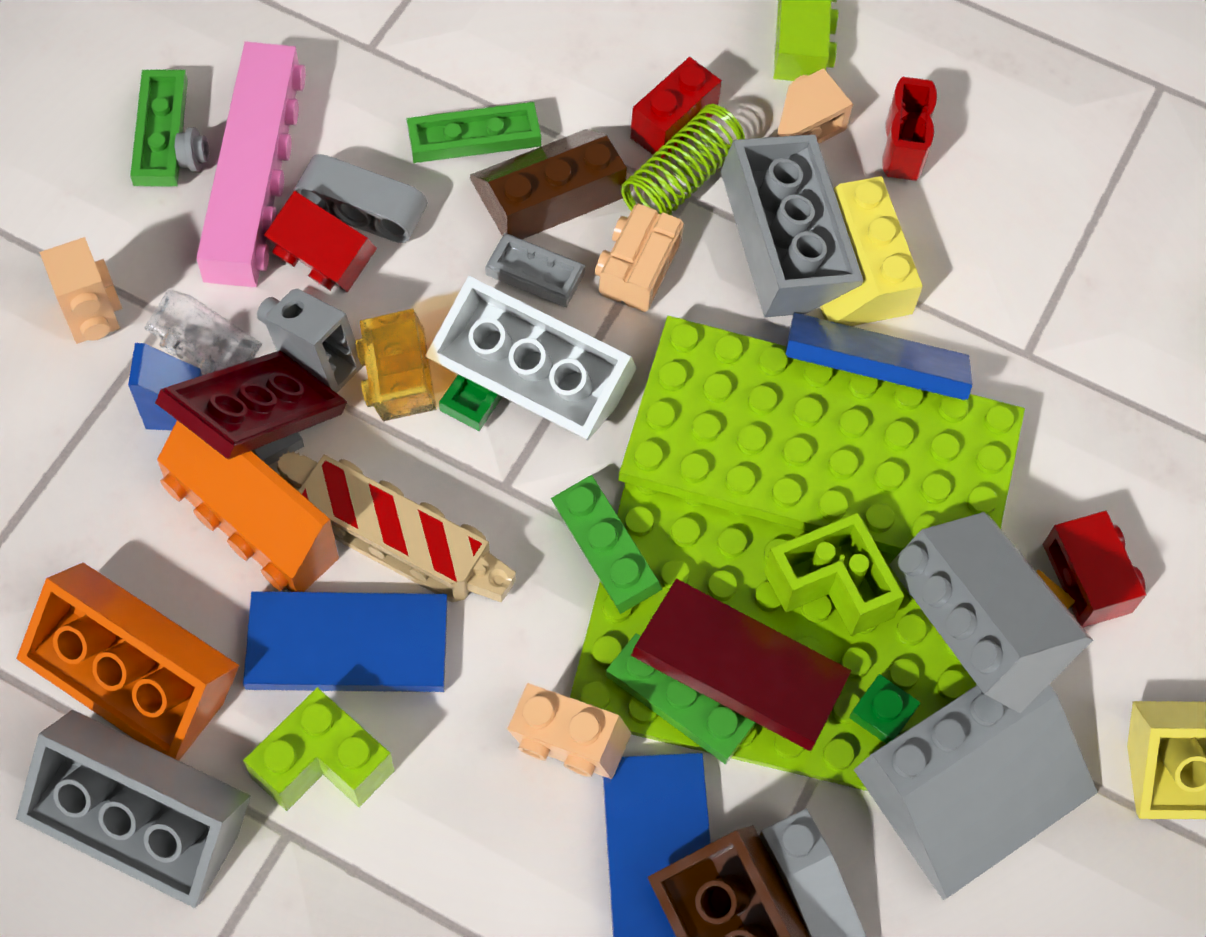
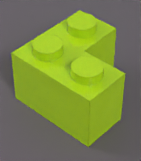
[764,513,904,636]
[243,687,395,811]

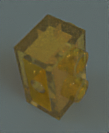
[355,308,437,422]

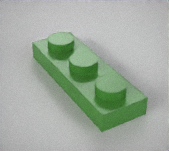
[130,70,188,186]
[407,102,541,163]
[551,475,662,614]
[606,633,756,765]

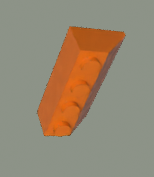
[157,420,339,592]
[16,562,240,761]

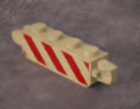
[277,451,516,603]

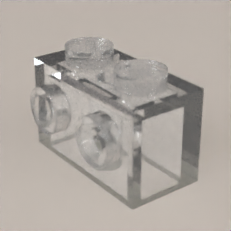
[144,289,262,375]

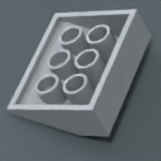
[854,684,1098,900]

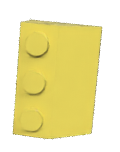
[820,176,923,326]
[1127,701,1206,819]

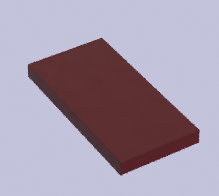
[155,351,347,460]
[631,578,852,752]

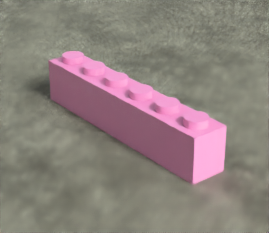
[196,42,306,288]

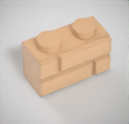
[595,203,684,312]

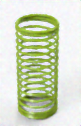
[621,104,745,215]

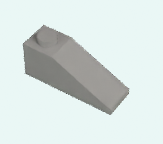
[759,808,866,937]

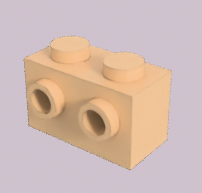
[39,237,123,344]
[507,683,631,779]

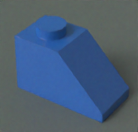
[128,343,202,431]

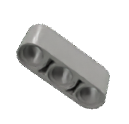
[293,154,428,243]

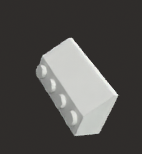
[425,276,637,440]

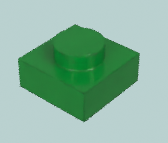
[439,375,502,431]
[849,674,921,744]

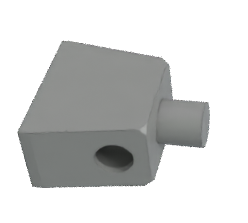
[257,289,364,393]

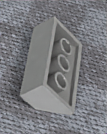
[720,134,864,318]
[889,512,1093,713]
[16,710,251,908]

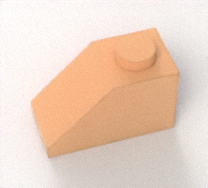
[777,68,853,144]

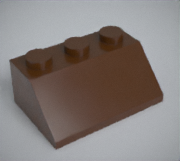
[470,129,627,239]
[647,825,810,937]

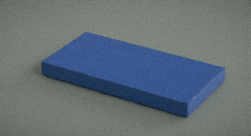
[785,312,973,400]
[243,591,448,692]
[602,753,711,937]

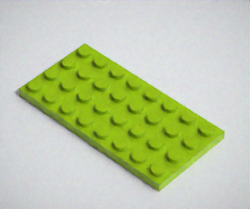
[618,316,1025,555]

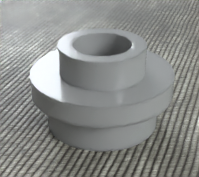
[175,127,209,172]

